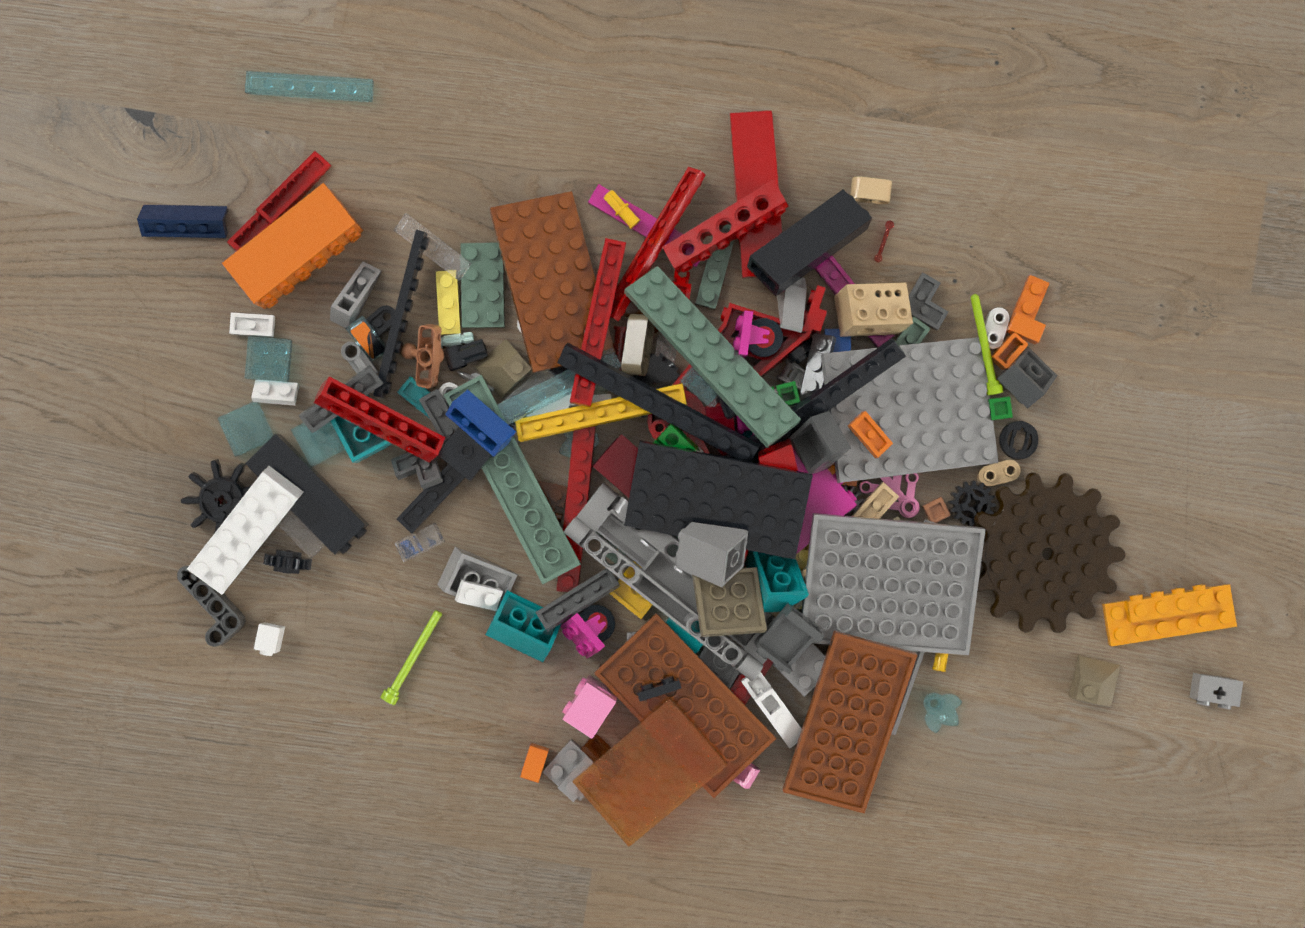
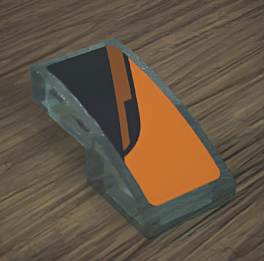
[346,316,386,361]

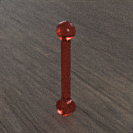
[874,220,894,263]

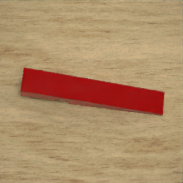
[227,151,331,252]

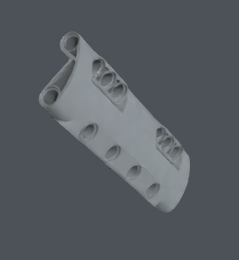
[563,483,774,681]

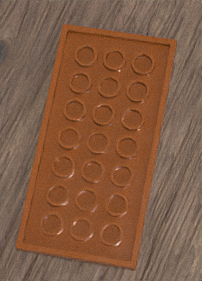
[489,191,615,373]
[594,613,776,798]
[783,630,918,814]

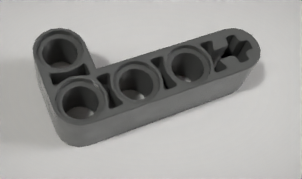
[177,566,246,647]

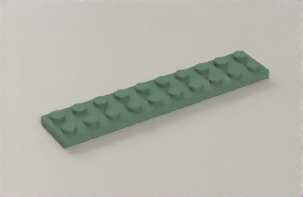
[624,266,801,448]
[444,375,581,585]

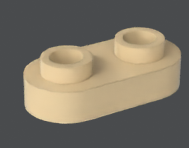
[977,460,1021,486]

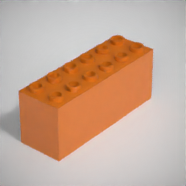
[222,183,364,309]

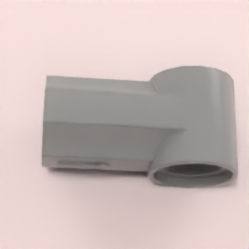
[341,342,379,374]

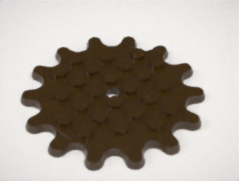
[974,472,1126,633]

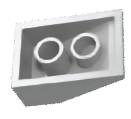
[437,547,517,612]

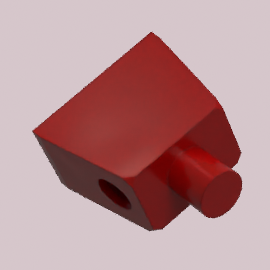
[758,439,798,471]

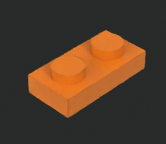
[1012,275,1050,319]
[848,411,893,458]

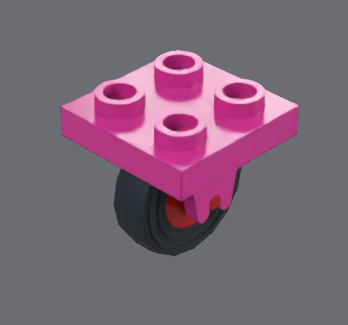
[733,311,783,358]
[560,605,615,659]

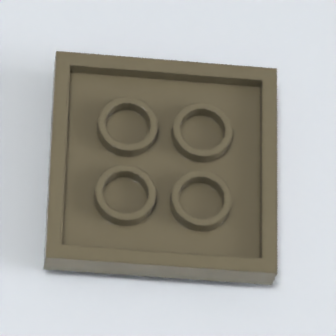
[692,567,767,637]

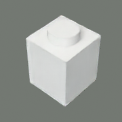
[254,622,285,656]

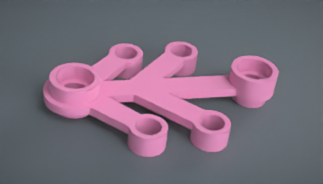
[859,473,920,518]

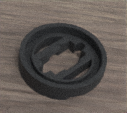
[999,421,1039,459]

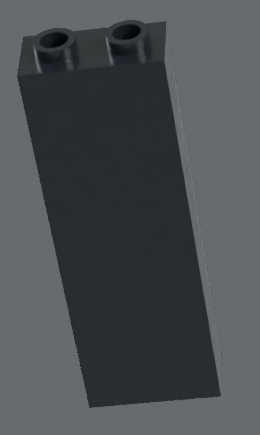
[747,189,872,296]
[245,433,369,555]

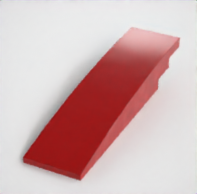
[730,110,782,278]

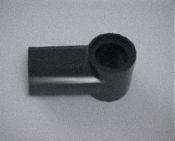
[443,339,489,371]

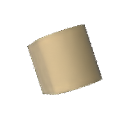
[850,177,892,204]

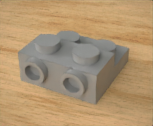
[542,739,602,802]

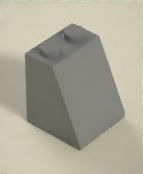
[676,522,748,587]

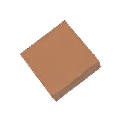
[922,497,951,523]

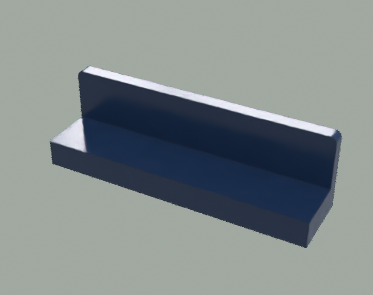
[137,205,228,238]

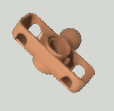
[401,324,444,389]

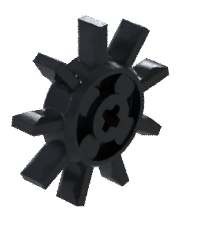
[181,459,253,533]

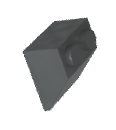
[997,346,1058,409]

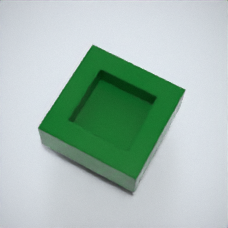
[988,397,1013,420]

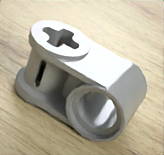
[776,359,805,392]

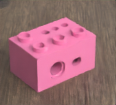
[562,675,617,739]

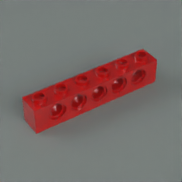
[662,180,789,273]
[313,376,446,463]

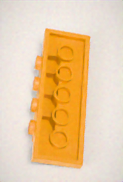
[1102,584,1237,646]

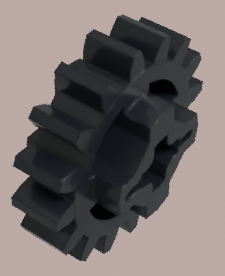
[948,481,996,527]
[263,549,312,574]

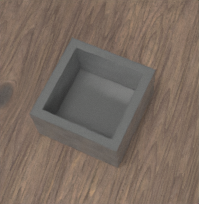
[788,411,851,474]

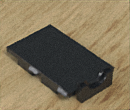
[619,353,680,418]

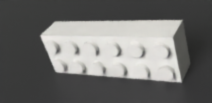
[187,466,303,595]

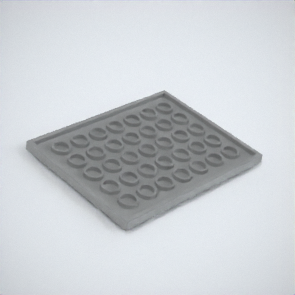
[821,337,998,483]
[802,513,985,655]

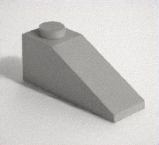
[330,261,381,330]
[777,277,807,333]

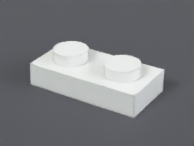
[229,313,275,337]
[251,380,299,406]
[455,579,503,611]

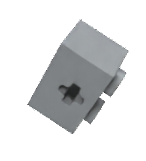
[1189,672,1243,709]

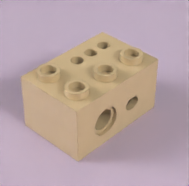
[834,283,913,337]

